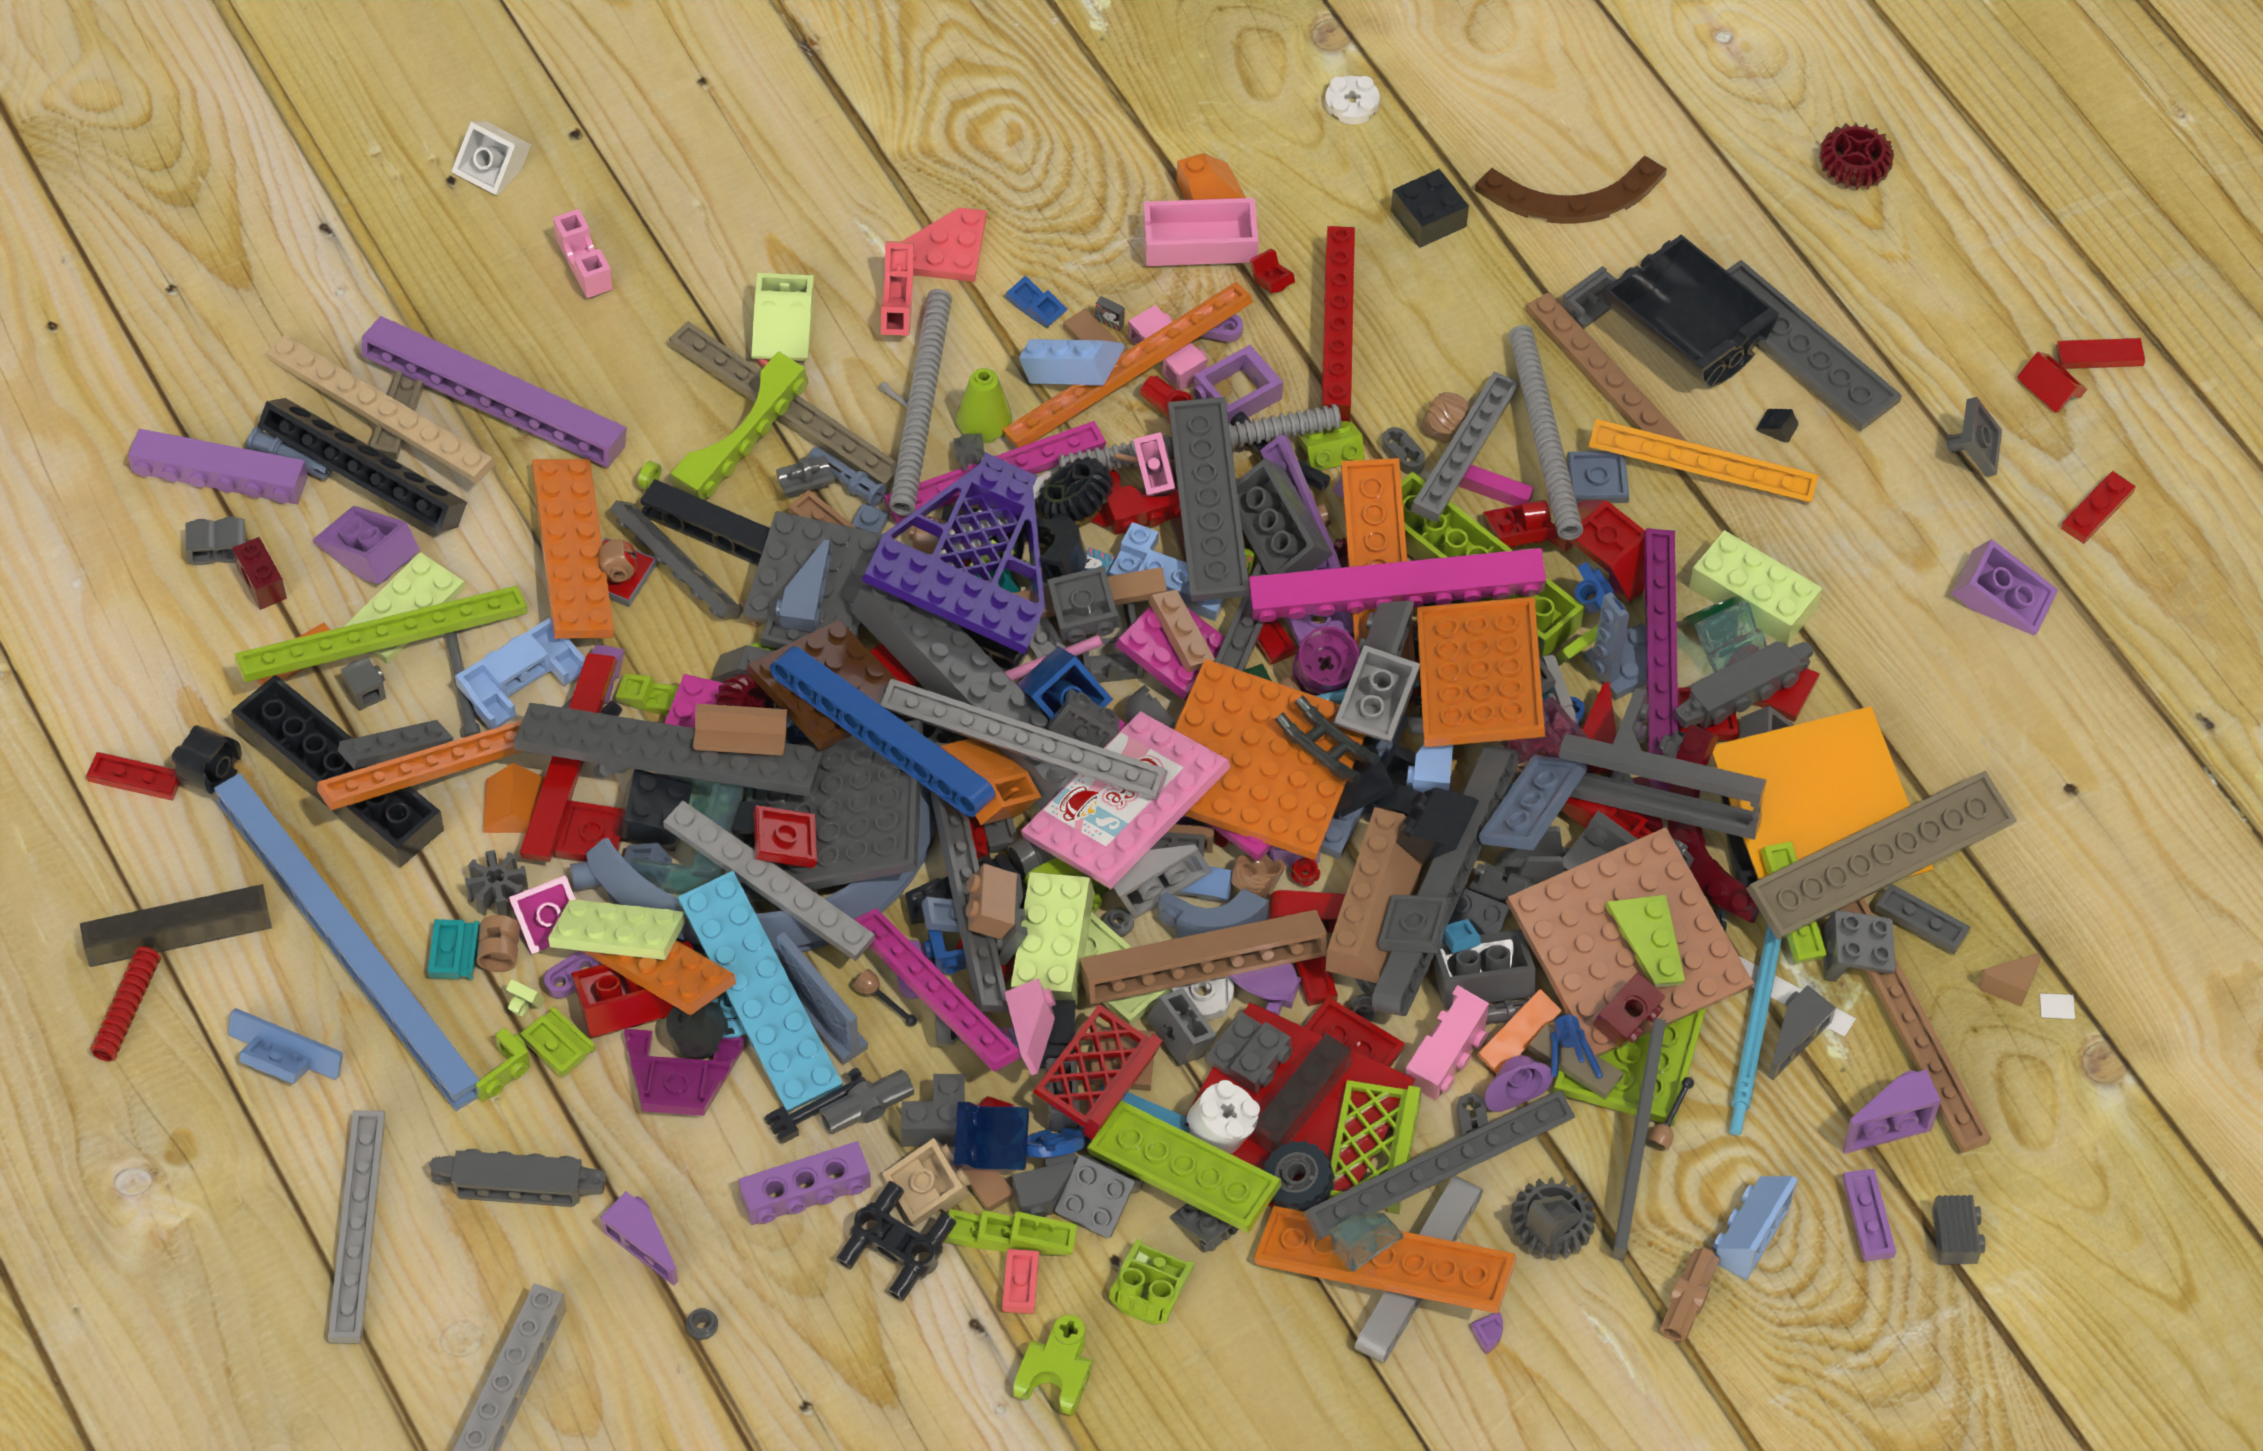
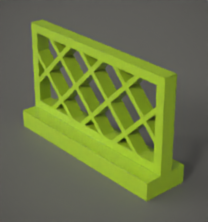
[1329,1080,1421,1214]

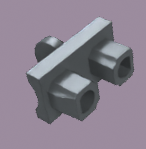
[776,455,835,498]

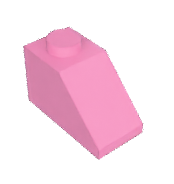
[1133,432,1177,497]

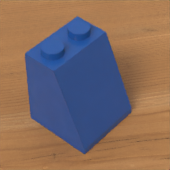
[1016,646,1113,720]

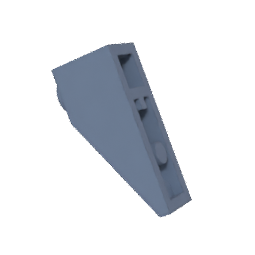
[776,539,833,632]

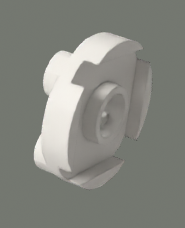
[1325,76,1380,124]
[1172,976,1234,1021]

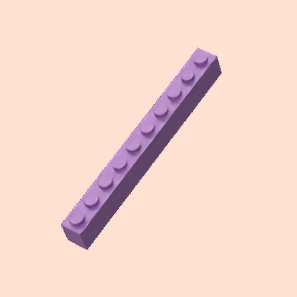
[362,316,627,468]

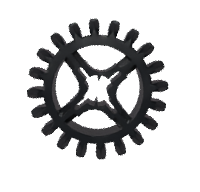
[1037,456,1114,523]

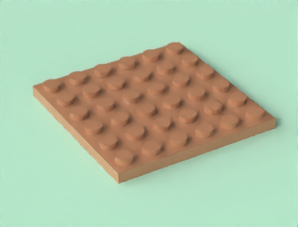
[1506,827,1754,1056]

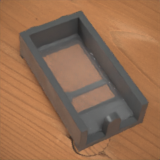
[1080,575,1143,683]

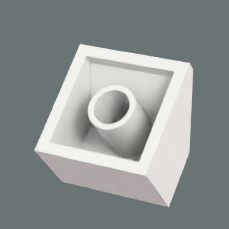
[451,121,531,195]

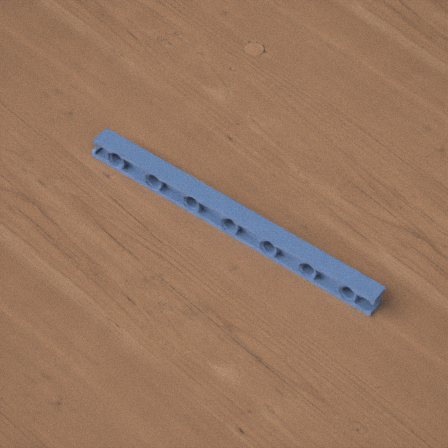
[214,773,480,1111]

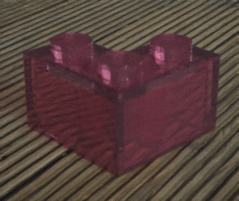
[1501,697,1588,764]

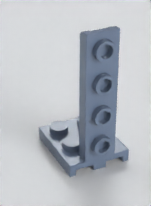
[1582,593,1646,701]

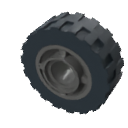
[1264,1141,1335,1212]

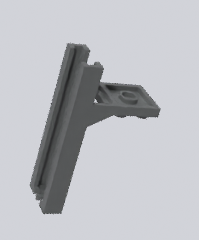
[1559,688,1766,840]

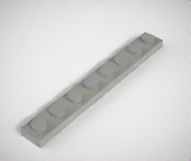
[663,801,875,961]
[328,1110,386,1343]

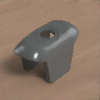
[1496,826,1569,884]

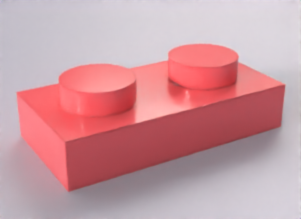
[1002,1249,1039,1314]

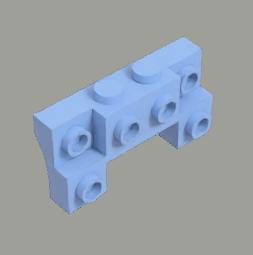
[1109,522,1225,621]
[455,617,585,730]

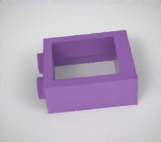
[1193,345,1283,423]

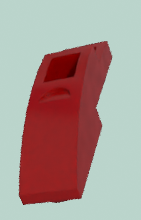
[1561,797,1653,839]

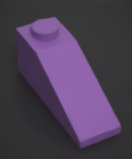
[600,1191,678,1286]

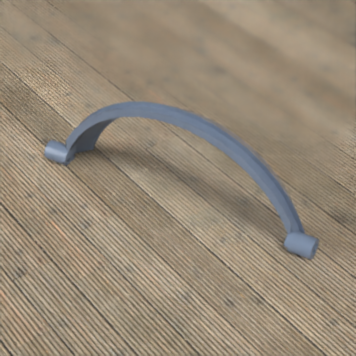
[570,784,937,957]

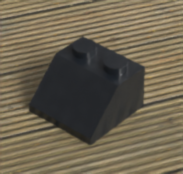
[1396,787,1479,863]

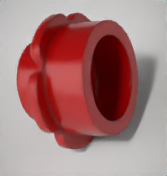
[1291,857,1321,886]

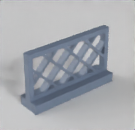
[777,932,868,1065]

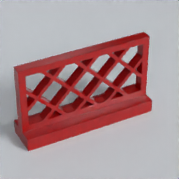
[1033,1004,1163,1140]

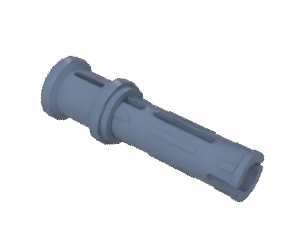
[246,427,332,481]
[808,446,887,507]

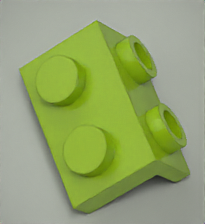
[1298,421,1365,470]

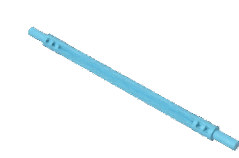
[1729,924,1782,1135]

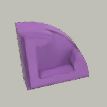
[1471,1311,1503,1354]

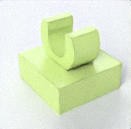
[506,979,545,1017]

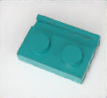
[428,919,480,980]

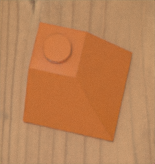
[1177,153,1246,200]

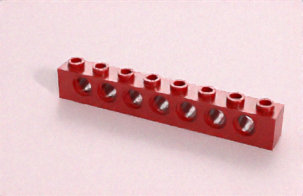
[1321,226,1355,422]

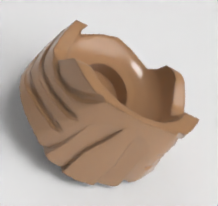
[1421,392,1469,443]
[1231,854,1285,899]

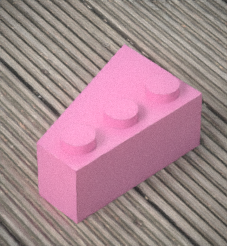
[1405,985,1489,1101]

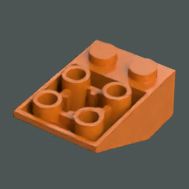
[940,738,1042,825]

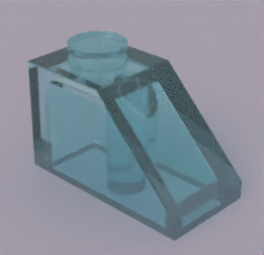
[1329,1213,1403,1272]

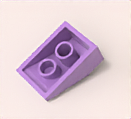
[312,506,420,584]
[1951,539,2058,636]
[1842,1069,1941,1154]

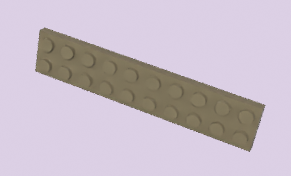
[1746,770,2017,940]

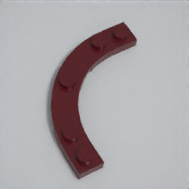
[1667,724,1759,923]

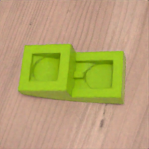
[615,673,679,715]

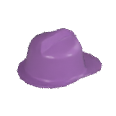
[1484,1055,1553,1112]

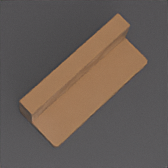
[693,704,787,756]

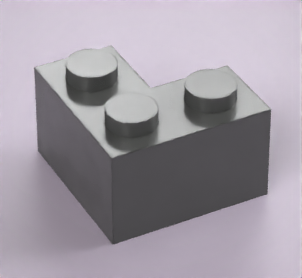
[901,1074,965,1147]

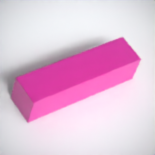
[1459,465,1534,506]

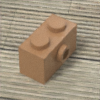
[965,864,1017,940]

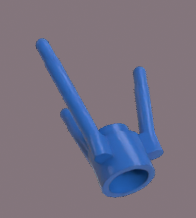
[1550,1015,1603,1079]

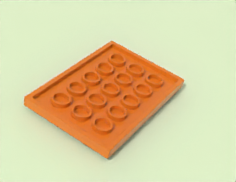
[1417,597,1545,747]

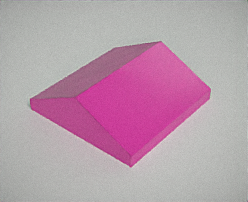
[508,875,575,954]

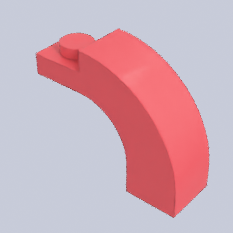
[881,241,914,336]

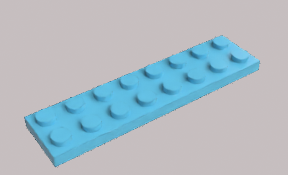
[678,871,843,1113]

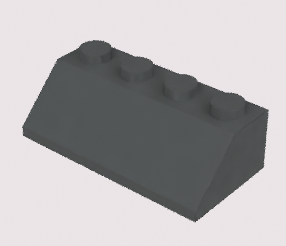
[1236,458,1333,575]

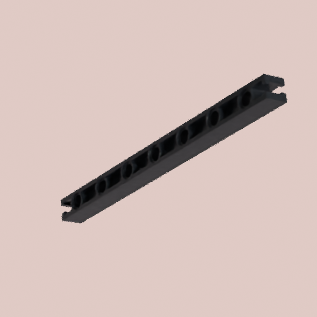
[640,479,1027,672]

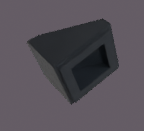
[1756,409,1799,443]

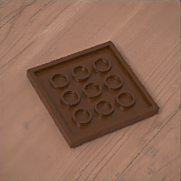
[746,620,898,751]

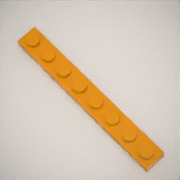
[1588,419,1819,503]

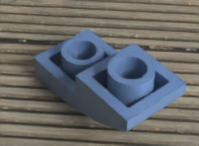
[1176,866,1233,901]

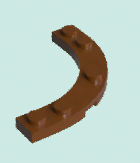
[1475,155,1667,224]

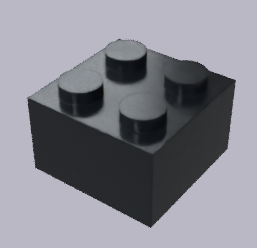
[1391,168,1469,248]
[616,769,693,852]

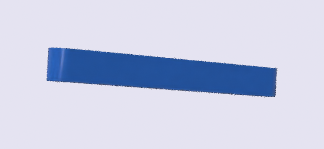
[770,646,995,817]

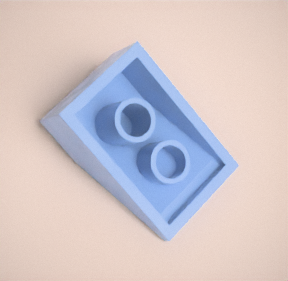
[1406,744,1453,792]

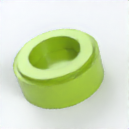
[638,460,662,490]

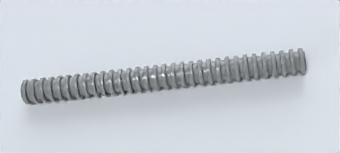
[889,289,952,516]
[1508,325,1583,540]
[1058,404,1341,471]

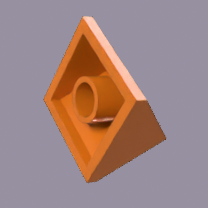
[483,763,545,833]

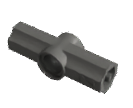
[819,1069,914,1135]

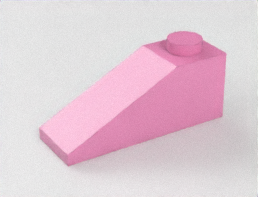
[1004,978,1056,1075]

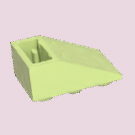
[751,273,814,361]

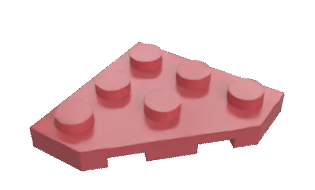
[902,207,986,282]

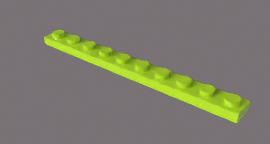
[235,585,527,683]

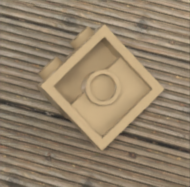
[882,1138,972,1226]

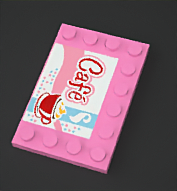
[1021,711,1230,889]

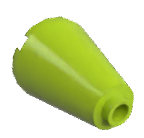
[956,368,1013,443]

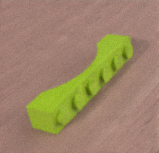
[671,351,808,500]

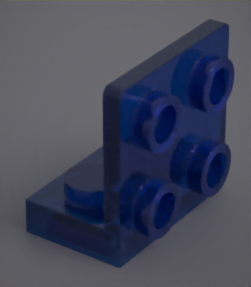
[954,1102,1029,1171]

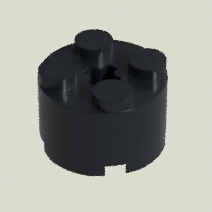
[172,725,242,795]

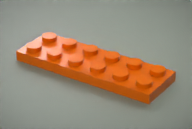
[582,903,736,1016]

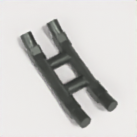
[1274,695,1381,784]

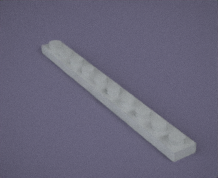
[880,679,1168,800]

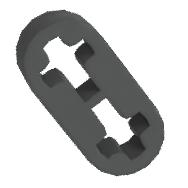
[1382,427,1425,475]
[1456,1093,1489,1137]

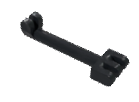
[764,1068,867,1144]

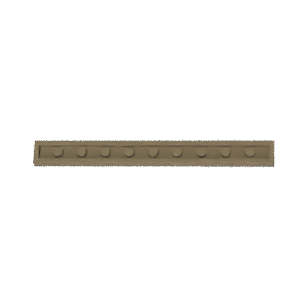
[669,321,897,488]

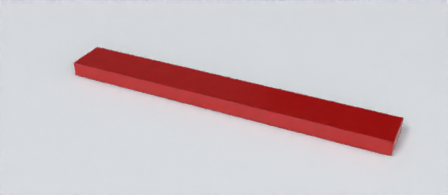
[520,653,617,862]

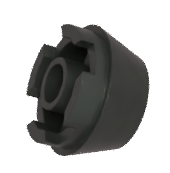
[666,1001,728,1059]

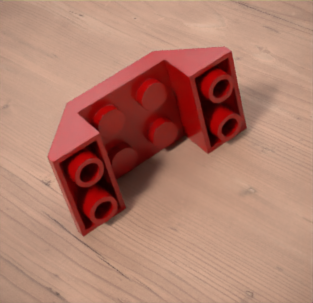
[1549,500,1645,604]

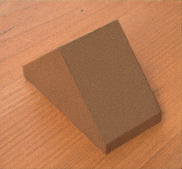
[1978,953,2041,1006]

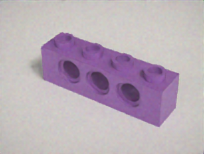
[738,1141,871,1225]

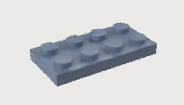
[1478,755,1588,850]

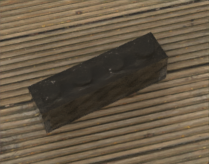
[1252,1033,1351,1153]

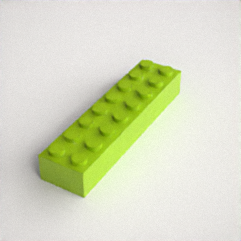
[1401,471,1584,659]

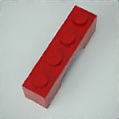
[1103,485,1181,535]

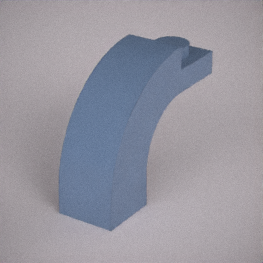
[1158,888,1269,938]

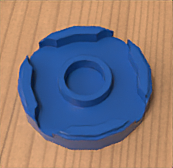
[1022,1128,1085,1158]

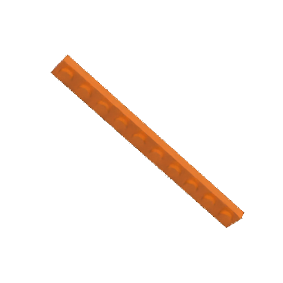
[1002,282,1253,448]

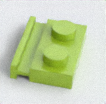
[520,1006,596,1078]

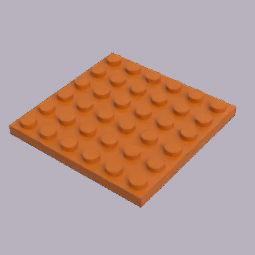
[1174,659,1366,861]

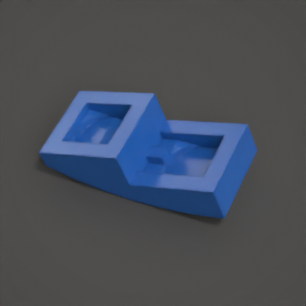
[1004,275,1067,328]

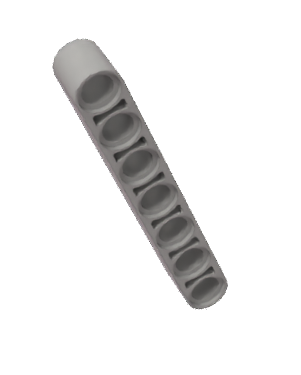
[1354,1175,1483,1363]

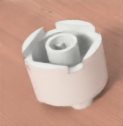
[1186,1080,1260,1154]

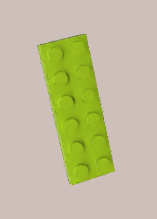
[1087,1100,1282,1233]

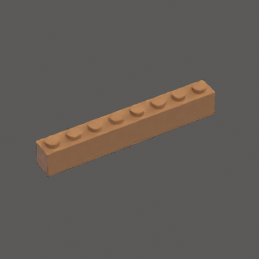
[1079,910,1327,1005]

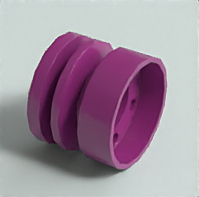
[1292,626,1360,696]

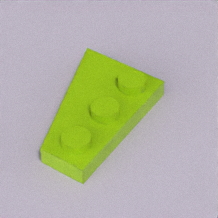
[1605,895,1685,988]

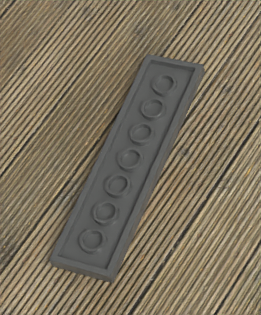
[1726,260,1902,431]
[1168,397,1250,602]

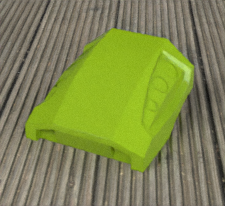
[1109,1239,1195,1325]

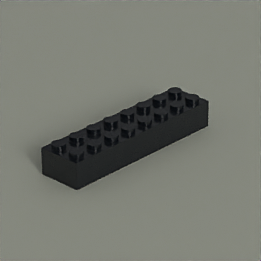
[231,675,444,868]

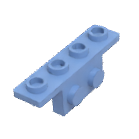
[228,1008,343,1084]

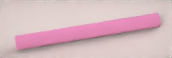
[1004,635,1103,681]

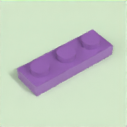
[1842,1169,1896,1262]

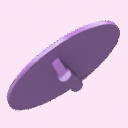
[1228,963,1297,1000]

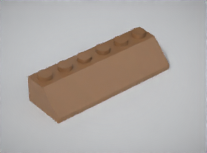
[1325,807,1425,983]

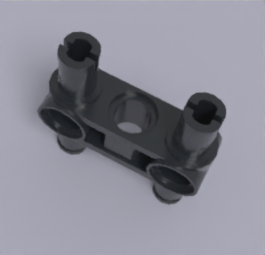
[836,1181,957,1302]

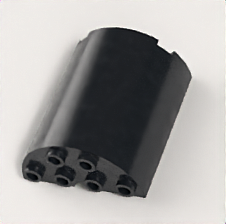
[1602,234,1779,387]

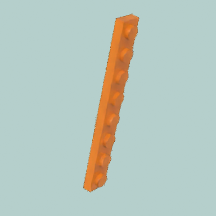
[317,720,524,810]

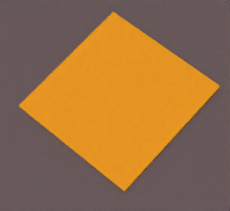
[1712,706,1934,880]

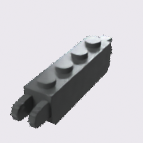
[1674,641,1814,729]
[429,1149,606,1207]

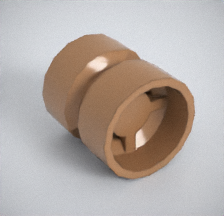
[477,915,520,972]

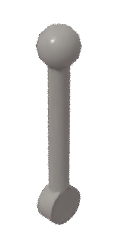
[878,382,908,408]

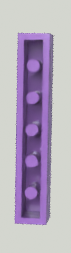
[128,428,308,505]

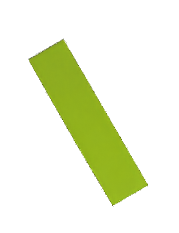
[944,1209,1077,1255]

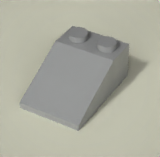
[1334,645,1420,744]
[1114,844,1212,919]

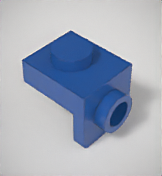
[923,930,966,974]

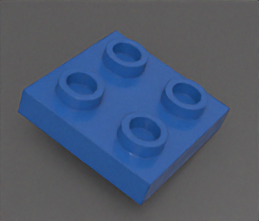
[1574,561,1629,629]

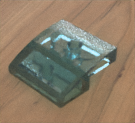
[1695,600,1767,673]

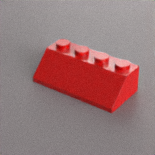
[571,941,694,1038]

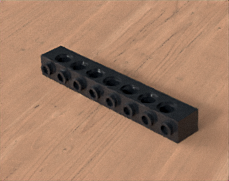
[257,398,467,532]

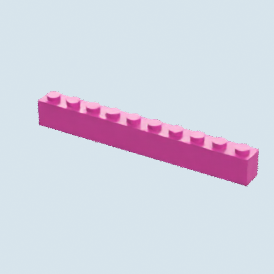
[1249,548,1546,622]

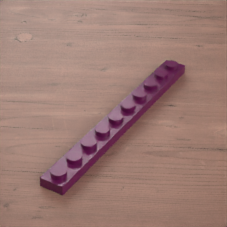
[1644,528,1678,791]

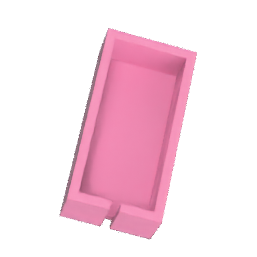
[1143,198,1258,266]

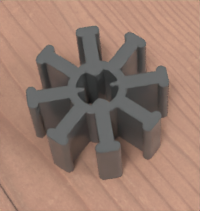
[465,850,529,916]

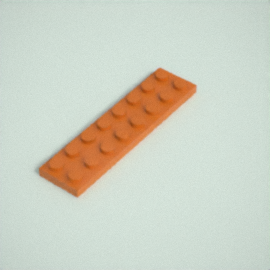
[1341,458,1415,662]
[532,459,614,639]
[1254,1206,1516,1314]

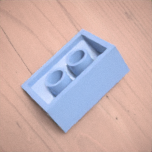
[1019,339,1125,385]
[1712,1176,1798,1280]

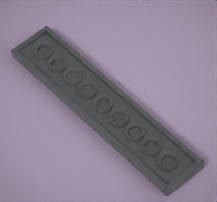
[514,702,823,797]

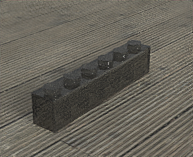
[80,884,272,967]

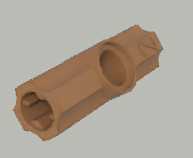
[1660,1248,1720,1342]

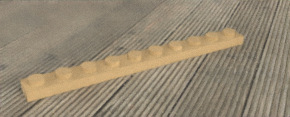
[266,334,495,483]

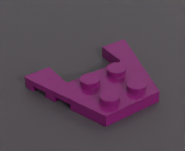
[624,1029,745,1116]

